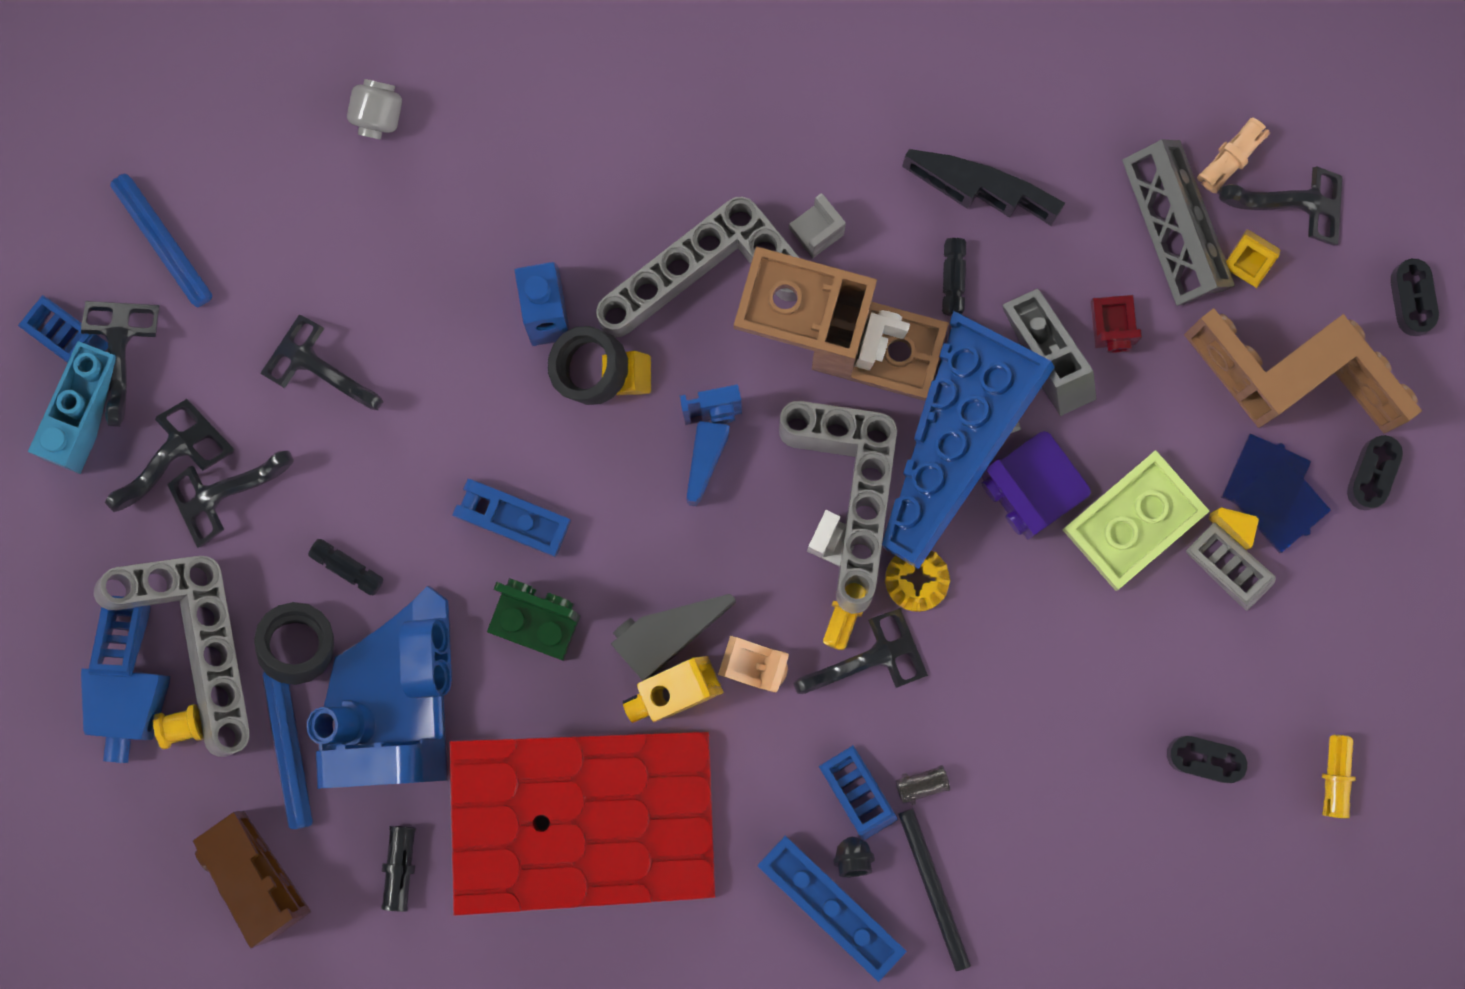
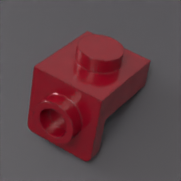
[1091,295,1142,353]

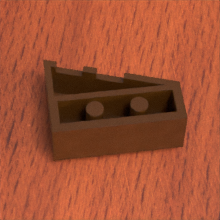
[193,811,311,949]

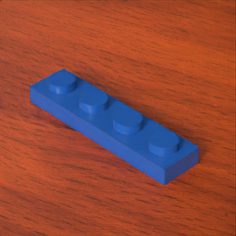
[757,835,907,982]

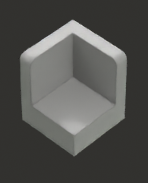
[789,193,846,258]

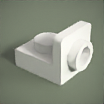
[854,310,910,371]
[807,510,854,567]

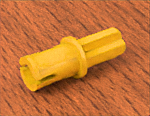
[823,583,866,650]
[1322,734,1356,818]

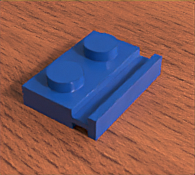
[680,384,742,425]

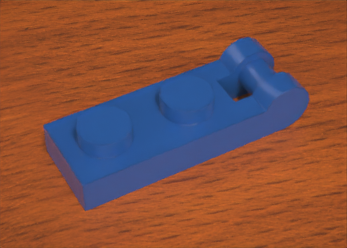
[452,479,571,558]

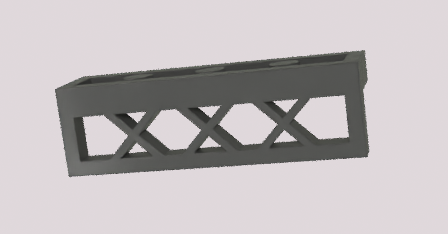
[1122,139,1235,306]

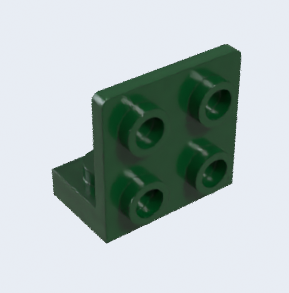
[487,578,581,661]

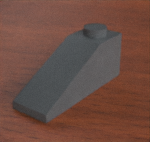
[1003,289,1097,416]
[611,594,736,681]

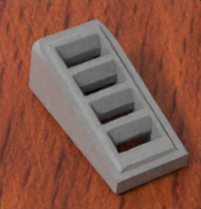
[1186,522,1276,611]

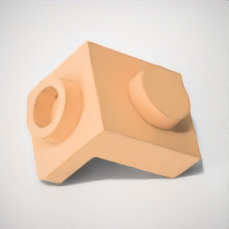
[718,636,789,693]

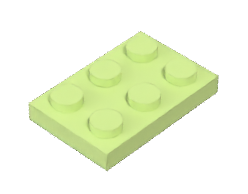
[1063,450,1210,591]

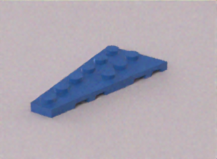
[882,311,1055,569]

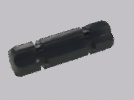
[942,238,966,316]
[308,539,383,596]

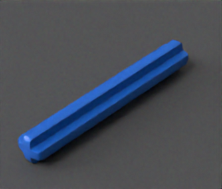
[110,173,212,308]
[262,672,313,830]

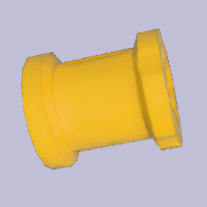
[153,704,203,749]

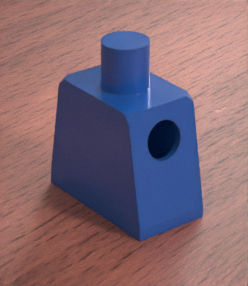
[514,262,570,346]
[81,668,171,763]

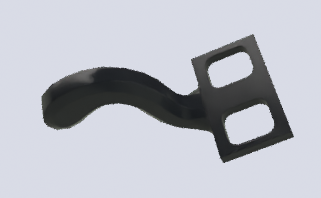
[1219,166,1342,246]
[81,301,160,427]
[260,314,383,411]
[105,399,234,512]
[167,451,294,548]
[793,608,928,694]

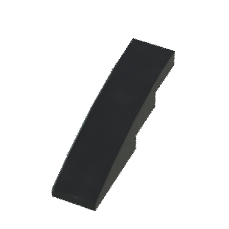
[902,149,1065,226]

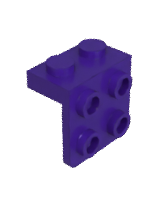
[981,431,1091,540]

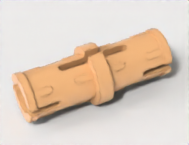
[1197,118,1270,193]

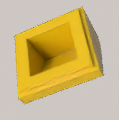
[1226,229,1281,288]
[602,351,651,395]
[1209,507,1259,550]

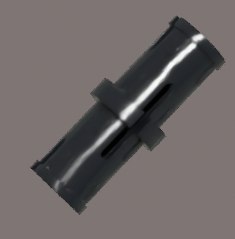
[381,826,416,912]

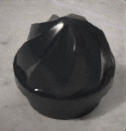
[833,836,875,878]

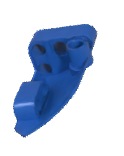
[306,586,452,789]

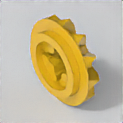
[885,551,951,612]

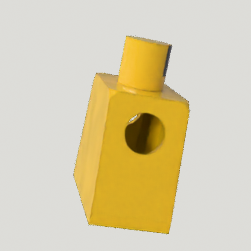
[623,656,724,723]

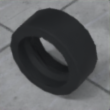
[548,326,628,405]
[254,602,334,685]

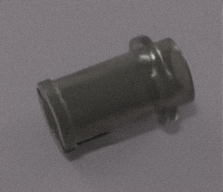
[895,765,950,805]

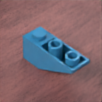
[28,341,116,474]

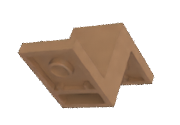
[733,246,949,401]
[1184,308,1422,434]

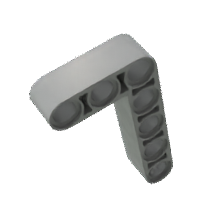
[596,196,799,338]
[779,401,897,614]
[94,556,250,757]

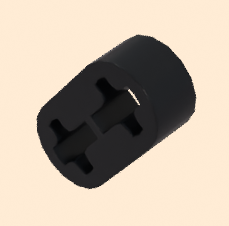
[1390,258,1439,336]
[1347,435,1403,510]
[1167,736,1248,783]

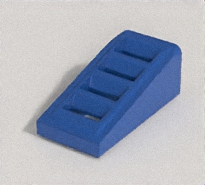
[18,295,108,363]
[686,421,730,507]
[88,596,151,677]
[819,745,898,840]

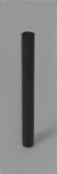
[898,808,971,971]

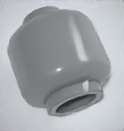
[347,79,402,140]

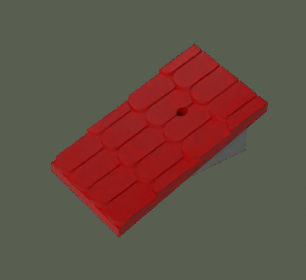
[450,732,715,916]

